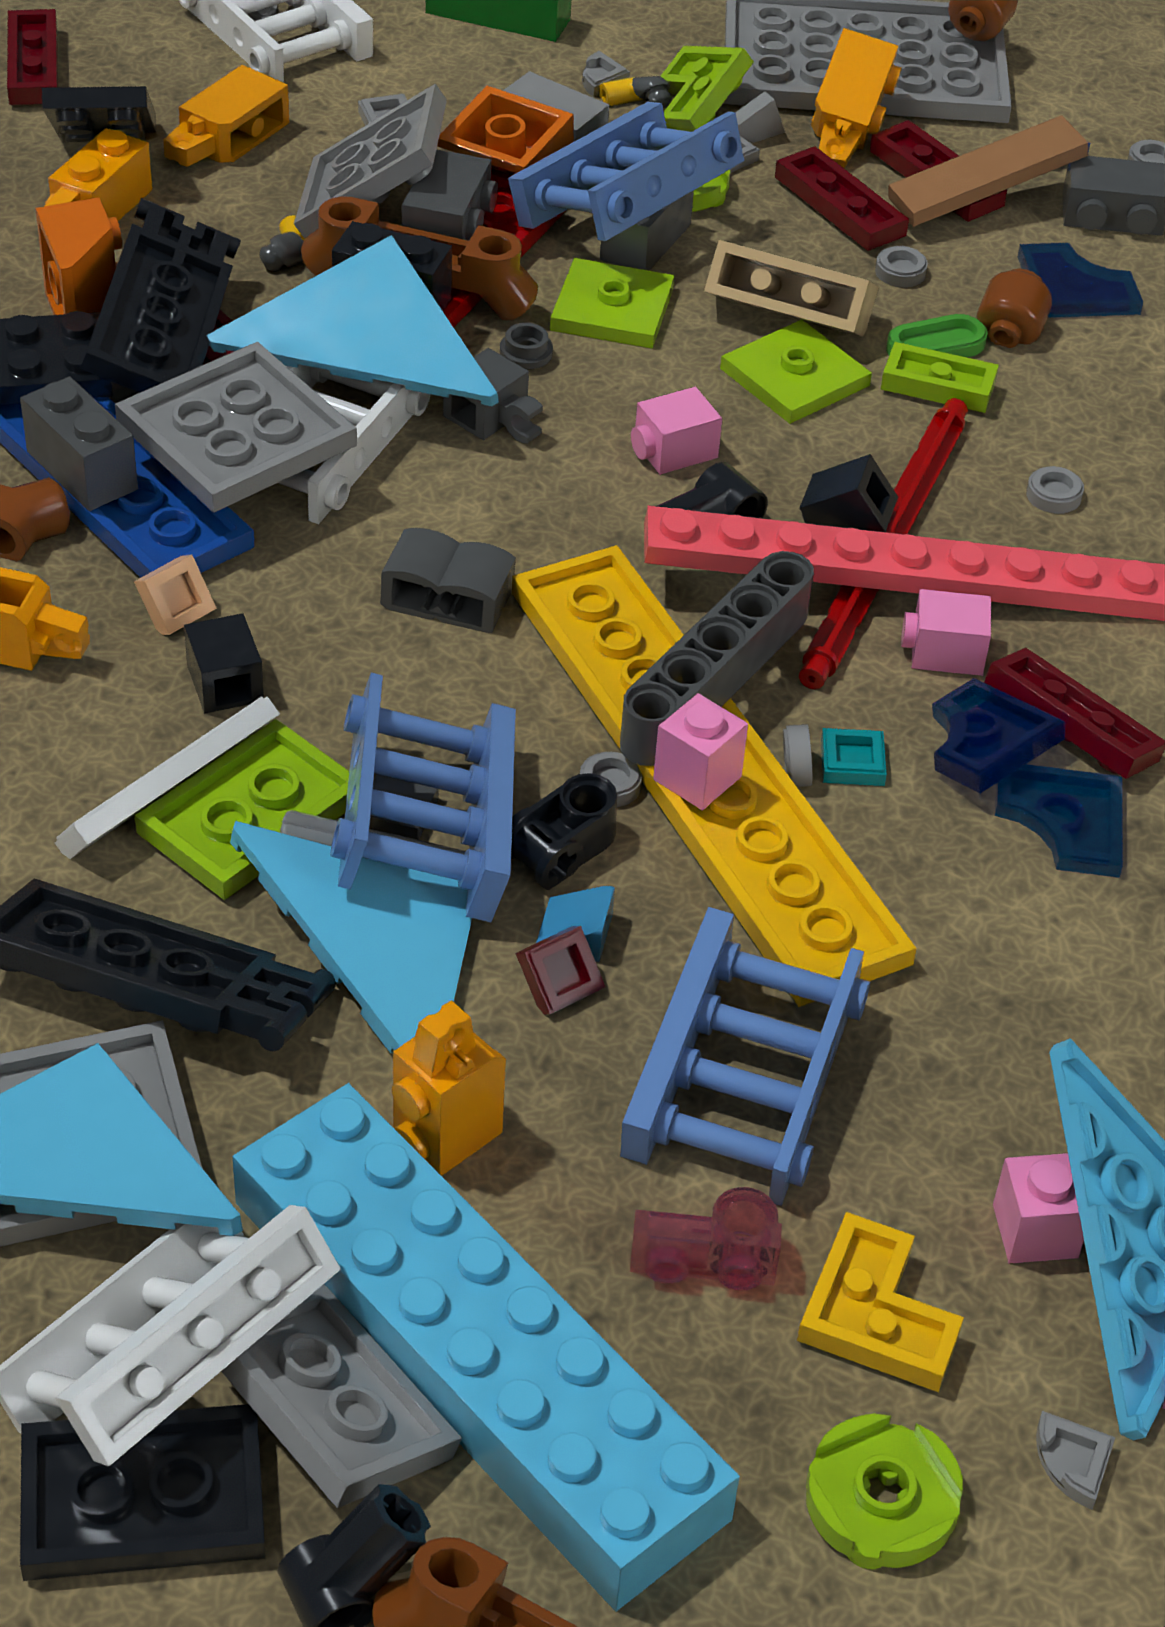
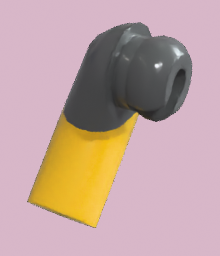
[599,76,672,108]
[259,215,305,272]

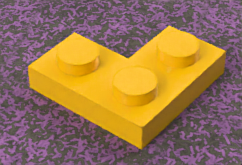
[797,1212,964,1392]

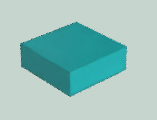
[821,728,887,786]

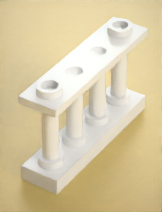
[179,0,373,83]
[278,364,430,524]
[0,1205,341,1466]

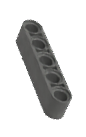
[620,551,814,766]

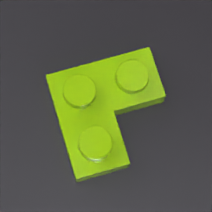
[661,46,754,132]

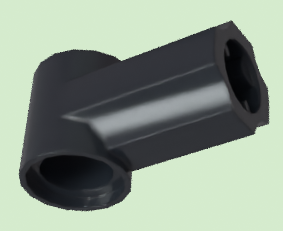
[656,462,768,518]
[277,1484,431,1627]

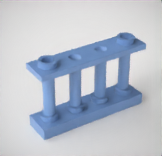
[508,102,744,241]
[330,673,516,922]
[620,907,871,1206]

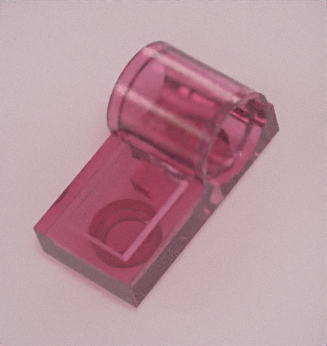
[629,1187,782,1290]

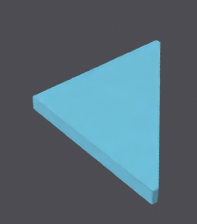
[206,235,499,406]
[230,821,472,1053]
[1049,1038,1165,1440]
[0,1043,243,1236]

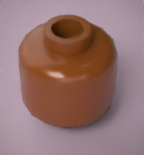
[948,0,1018,41]
[976,268,1052,348]

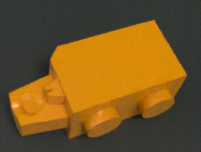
[811,28,902,168]
[163,65,289,167]
[45,128,152,221]
[0,567,90,671]
[392,1000,506,1176]

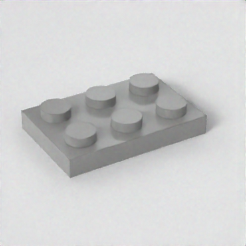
[221,1284,462,1508]

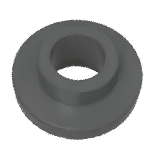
[500,323,553,369]

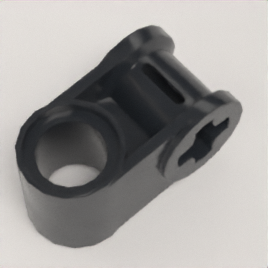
[511,773,617,890]

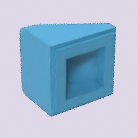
[536,886,615,962]

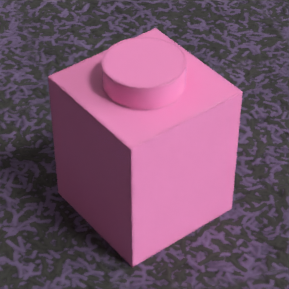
[631,386,722,475]
[901,589,991,676]
[653,693,748,811]
[993,1153,1084,1264]

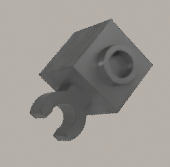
[443,348,543,444]

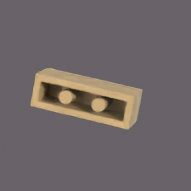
[704,240,879,337]

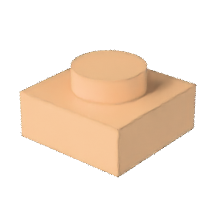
[134,555,217,635]

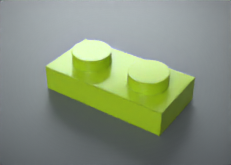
[880,342,999,413]

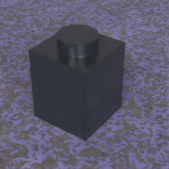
[799,454,898,532]
[184,613,264,714]

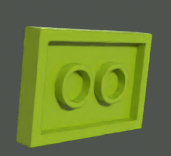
[135,719,349,901]

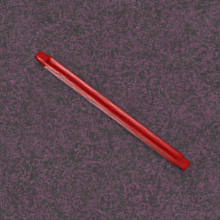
[799,398,968,689]

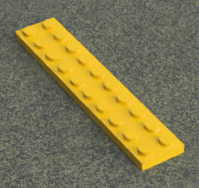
[512,545,917,1007]

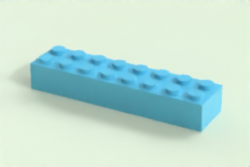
[232,1083,740,1612]

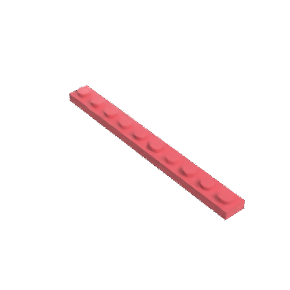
[644,506,1165,621]

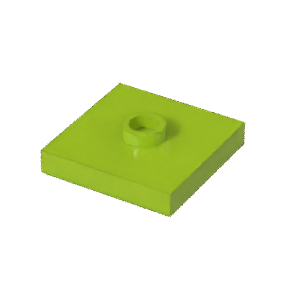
[550,258,675,349]
[720,319,872,424]

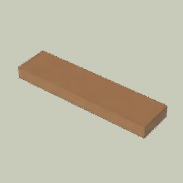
[888,115,1088,227]

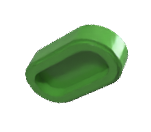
[886,314,987,357]

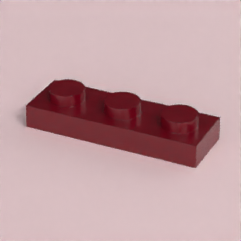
[7,9,58,105]
[870,120,1007,222]
[775,146,909,251]
[984,648,1165,779]

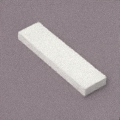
[55,696,280,859]

